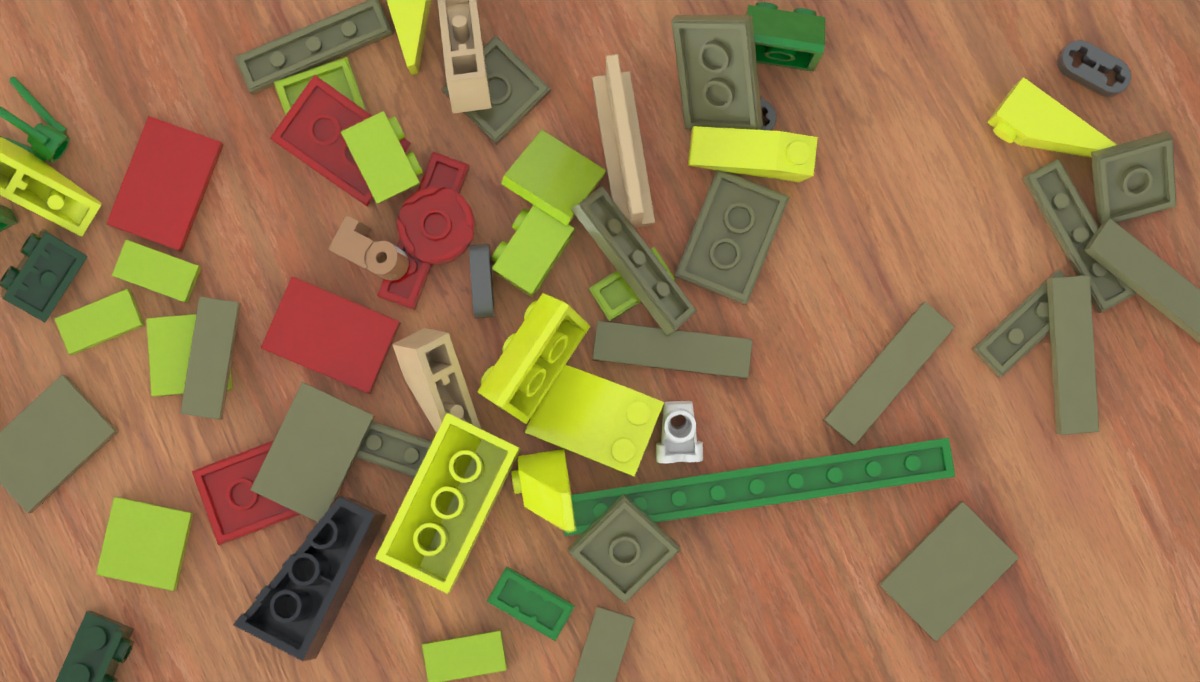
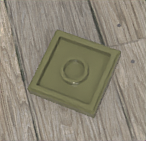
[441,35,551,145]
[1091,131,1177,224]
[568,493,681,604]

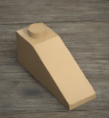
[437,0,491,114]
[392,328,481,434]

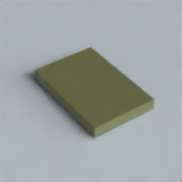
[671,15,763,130]
[674,170,789,305]
[0,374,119,513]
[250,382,375,522]
[878,501,1019,642]

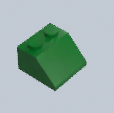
[745,2,825,72]

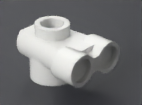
[656,401,703,463]

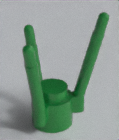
[0,77,70,163]

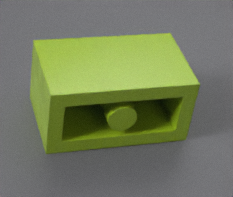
[341,111,423,204]
[491,205,575,298]

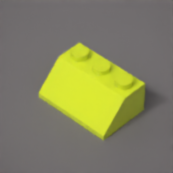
[477,293,591,424]

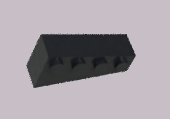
[233,496,386,661]

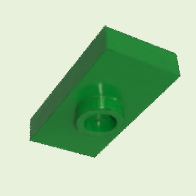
[486,566,575,641]

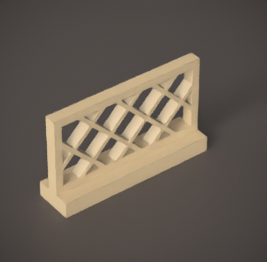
[592,54,655,228]

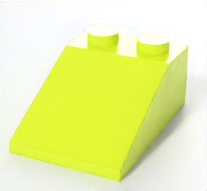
[525,365,664,477]

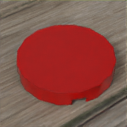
[396,185,476,265]

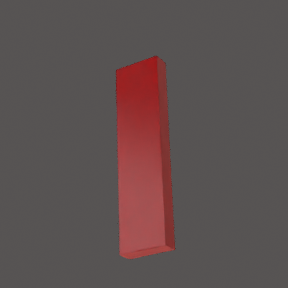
[377,152,470,310]

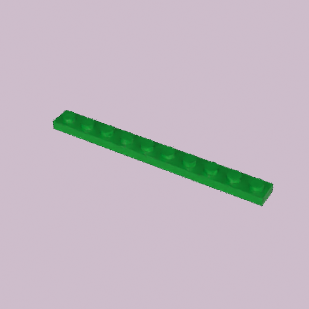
[564,438,955,536]

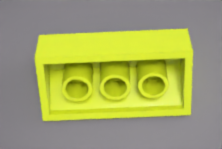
[375,413,521,594]

